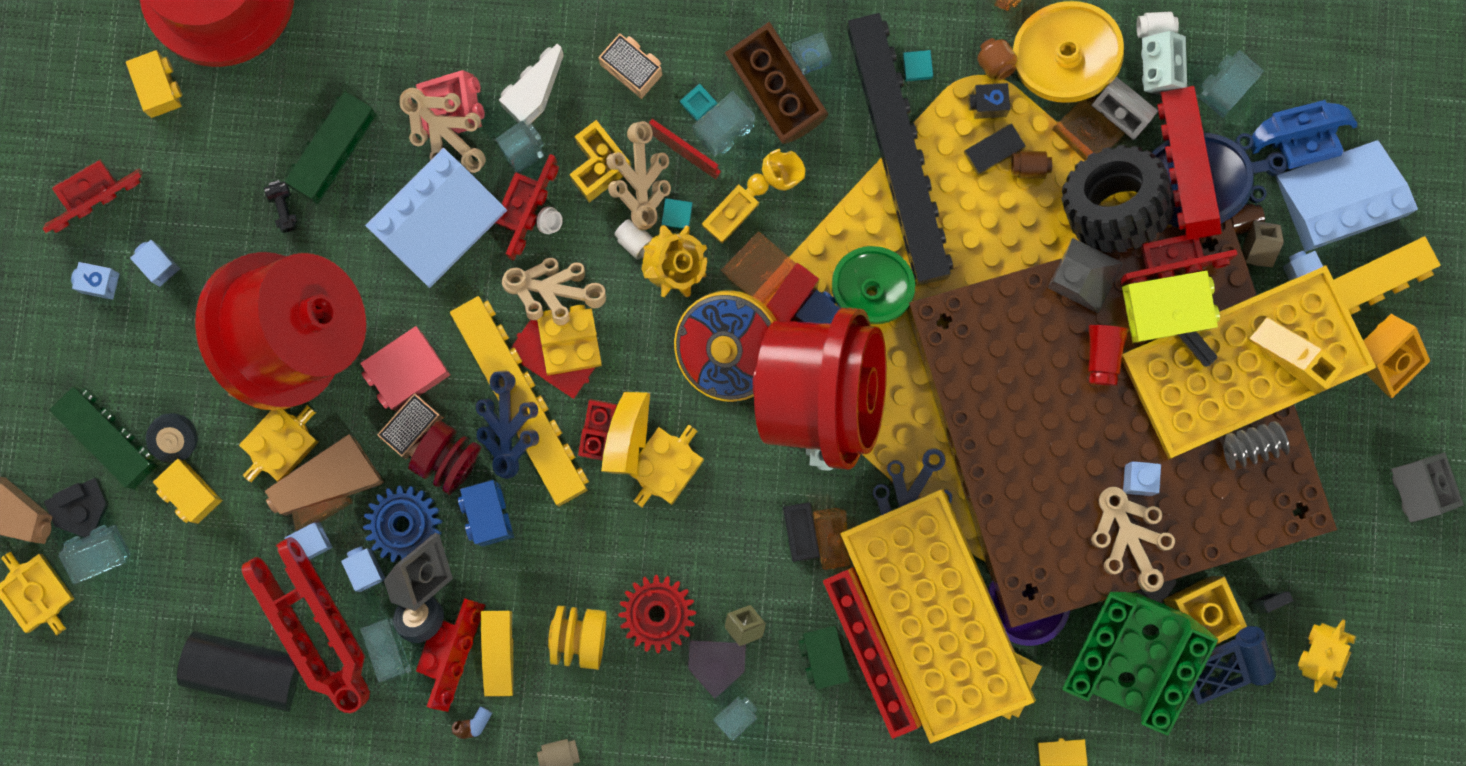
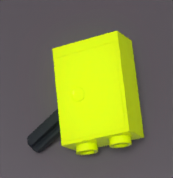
[1122,271,1220,367]

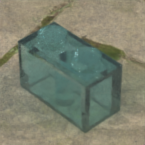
[1198,50,1264,118]
[692,91,755,157]
[495,120,544,173]
[58,525,130,585]
[361,619,411,683]

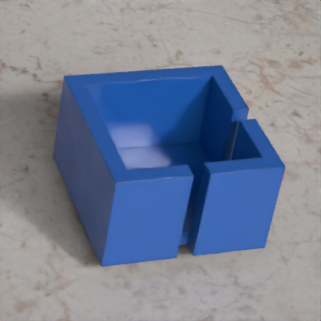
[458,480,515,547]

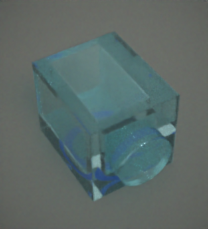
[790,32,832,74]
[713,696,758,741]

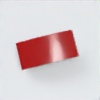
[578,399,617,460]

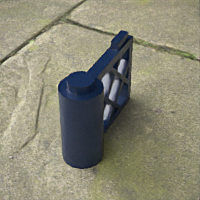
[1192,626,1276,705]

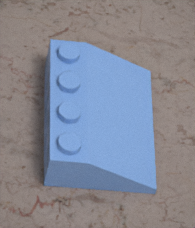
[1275,140,1418,252]
[365,148,507,288]

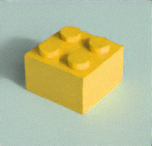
[1163,576,1247,644]

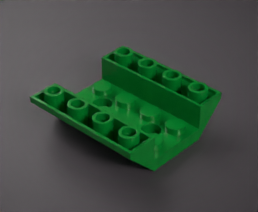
[1062,592,1218,736]

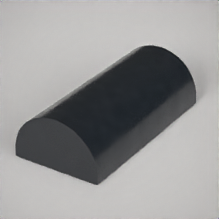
[177,631,300,712]

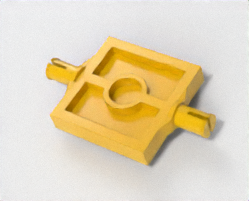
[239,405,318,483]
[629,425,704,508]
[0,552,75,635]

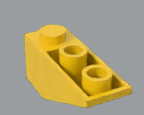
[1249,317,1344,394]

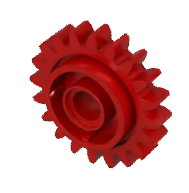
[618,575,696,653]

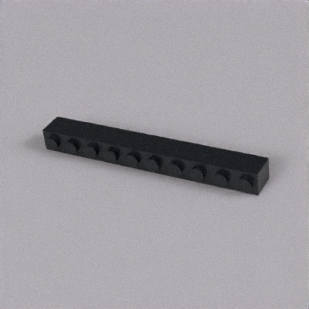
[847,13,953,286]

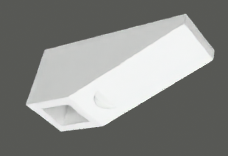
[499,44,564,129]

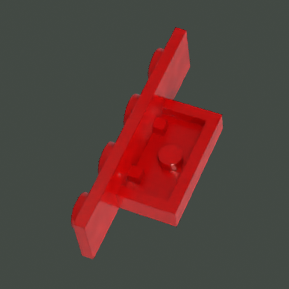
[495,154,559,261]
[43,159,143,233]
[1120,235,1238,285]
[416,598,485,712]

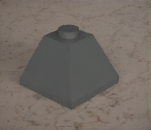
[1047,238,1123,313]
[384,533,453,611]

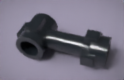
[264,180,298,233]

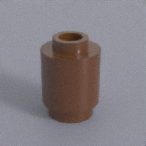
[1011,151,1052,179]
[1231,203,1265,235]

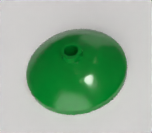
[831,246,915,324]

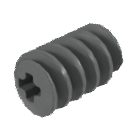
[1223,421,1290,470]

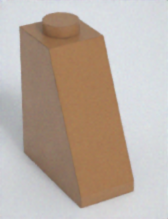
[0,477,52,544]

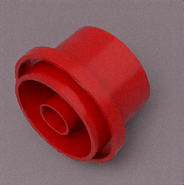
[140,0,294,67]
[195,252,366,410]
[753,308,887,470]

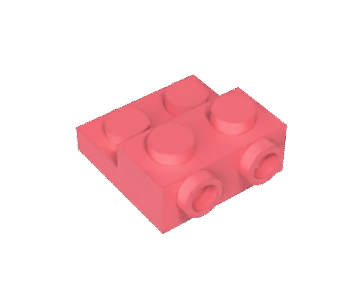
[416,70,485,138]

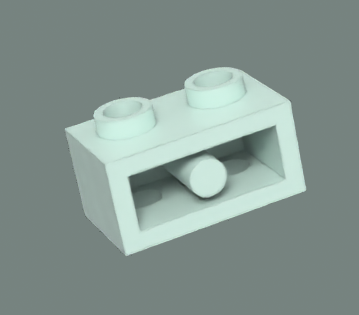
[1141,31,1187,96]

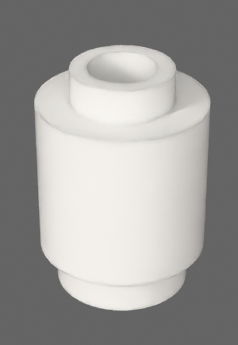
[1137,12,1179,38]
[615,219,653,260]

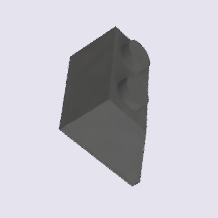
[1391,452,1464,523]

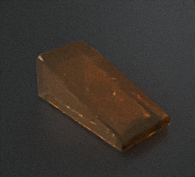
[292,496,352,531]
[813,508,850,570]

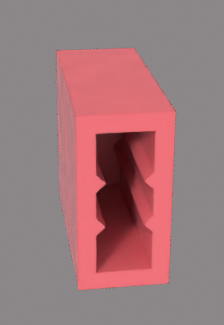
[360,326,450,412]

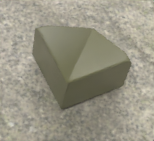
[725,605,766,646]

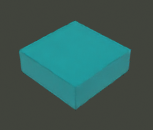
[903,50,933,81]
[680,84,718,123]
[661,198,693,230]

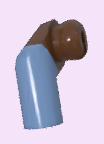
[451,706,492,739]

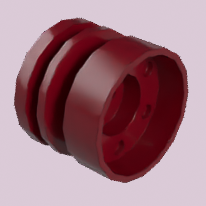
[408,420,481,495]

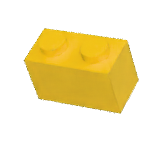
[126,50,182,118]
[153,459,223,524]

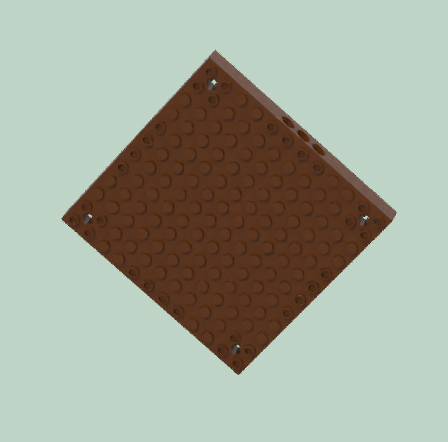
[906,218,1337,628]

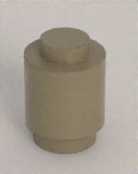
[537,739,580,766]

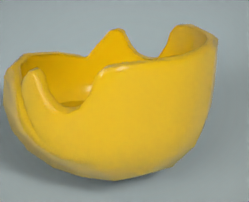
[762,149,806,191]

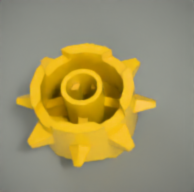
[641,225,707,297]
[1298,620,1356,693]

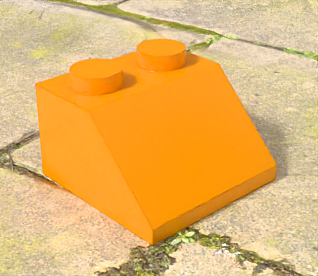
[1363,314,1430,398]

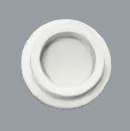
[537,207,562,234]

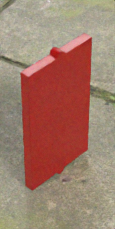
[649,119,721,180]
[510,319,596,399]

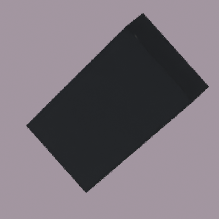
[964,123,1026,175]
[783,502,820,562]
[1249,591,1294,613]

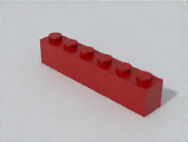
[1157,86,1222,240]
[823,567,922,739]

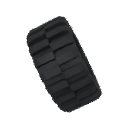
[1061,145,1175,253]

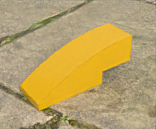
[601,392,650,475]
[481,611,513,696]

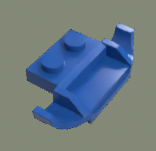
[1250,100,1357,169]

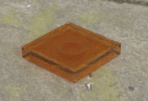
[1052,96,1126,160]
[721,231,796,304]

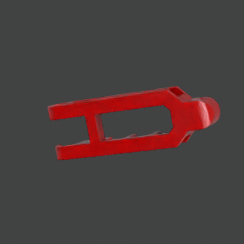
[242,537,370,713]

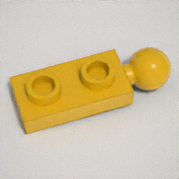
[702,174,769,244]

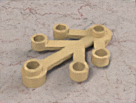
[400,88,485,173]
[607,121,671,230]
[502,258,606,325]
[1091,487,1175,592]

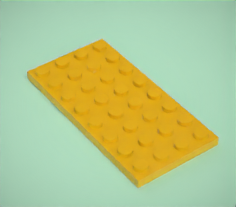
[1122,266,1376,459]
[840,489,1036,744]

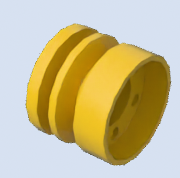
[548,606,607,670]

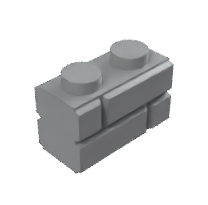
[1092,77,1158,140]

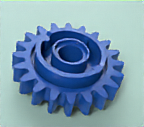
[363,486,442,563]

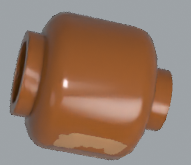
[977,38,1018,80]

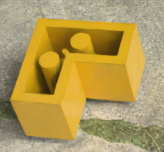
[570,120,631,203]

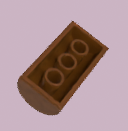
[725,22,828,144]

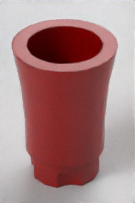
[1088,325,1129,386]

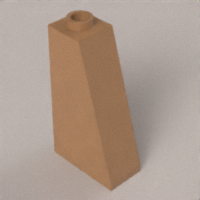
[265,434,384,516]

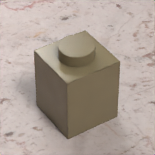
[1243,220,1284,268]

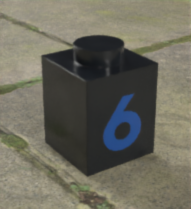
[968,83,1010,119]

